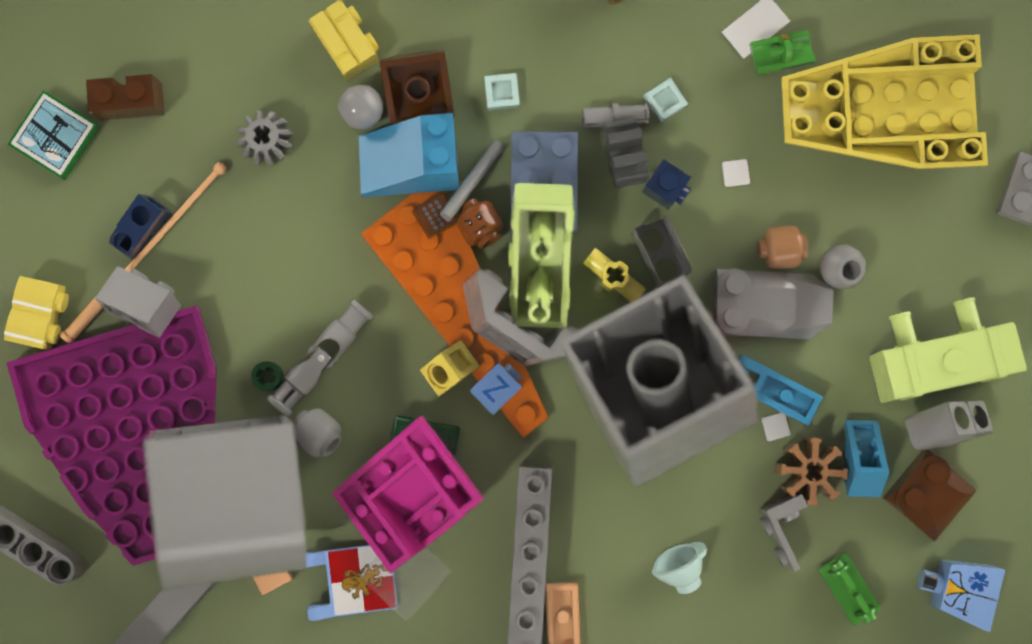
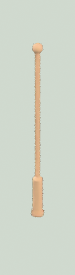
[59,162,226,344]

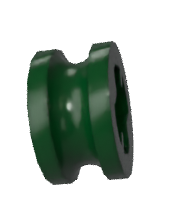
[251,361,283,391]

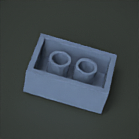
[511,132,578,236]

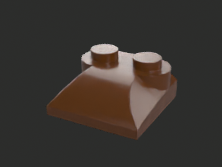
[379,50,455,126]
[883,450,976,541]

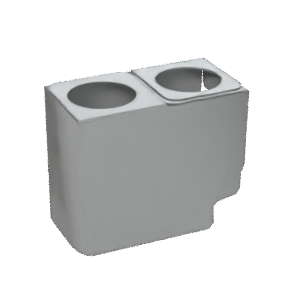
[632,216,692,289]
[905,400,993,450]

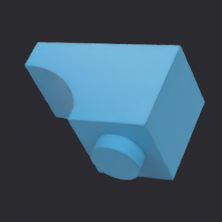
[843,419,889,497]

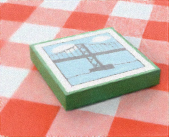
[8,90,101,180]

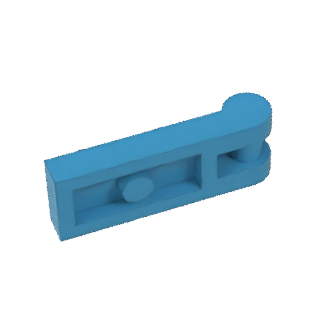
[737,354,823,426]

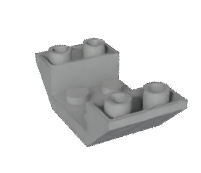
[462,269,579,366]

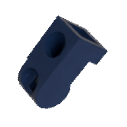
[109,194,173,259]

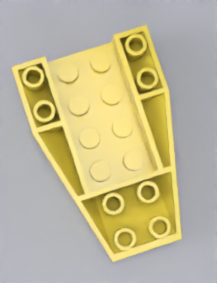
[781,34,988,169]

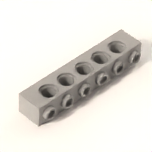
[508,465,552,644]

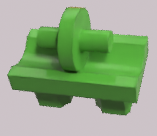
[749,30,816,76]

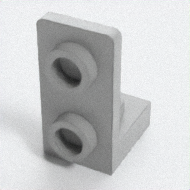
[759,492,808,572]

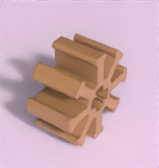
[775,437,848,506]

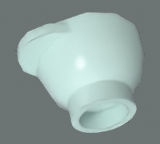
[652,542,707,594]

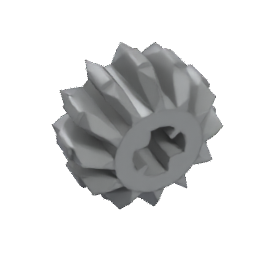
[237,110,293,166]

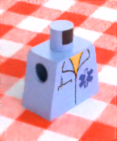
[917,560,1006,632]

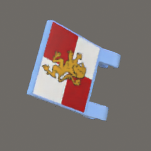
[306,545,398,621]

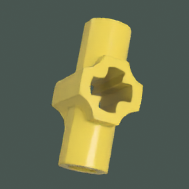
[583,248,646,303]

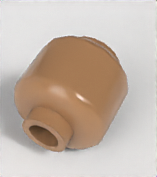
[757,226,808,269]

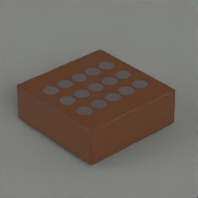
[412,194,457,239]

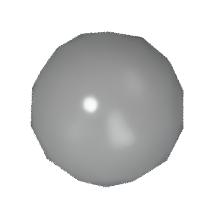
[338,84,383,130]
[820,244,866,290]

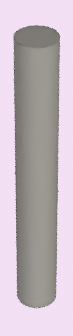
[440,140,504,221]

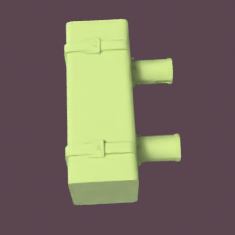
[509,183,575,328]
[869,297,1027,403]

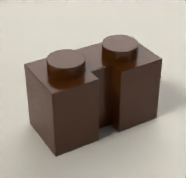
[86,74,165,121]

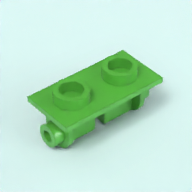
[818,552,881,626]

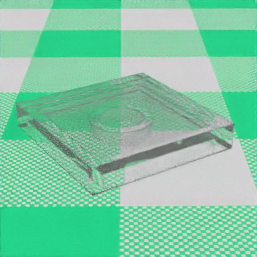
[359,548,452,622]

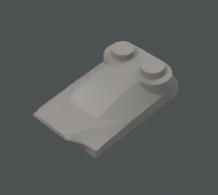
[713,268,834,340]

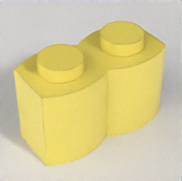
[4,276,69,349]

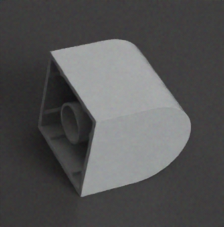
[560,275,758,488]
[144,415,306,590]

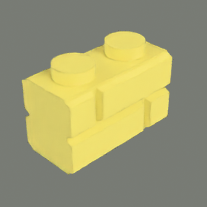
[309,0,380,81]

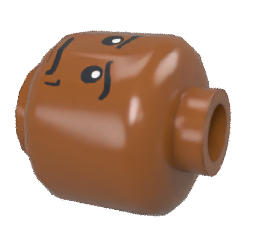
[456,198,504,249]

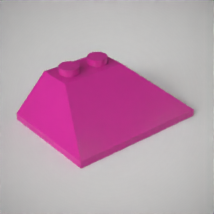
[331,416,484,574]

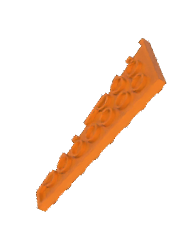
[361,191,549,438]

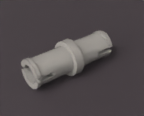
[582,103,649,129]

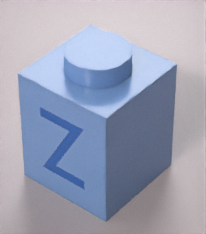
[470,363,522,415]

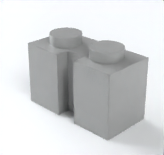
[95,266,181,338]

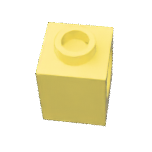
[420,340,480,397]

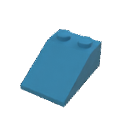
[359,113,459,197]

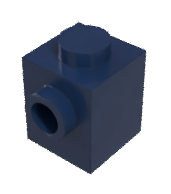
[642,159,691,210]

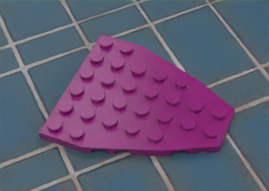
[7,306,217,566]

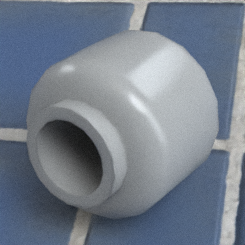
[293,408,342,457]

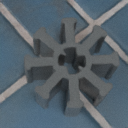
[602,117,649,189]

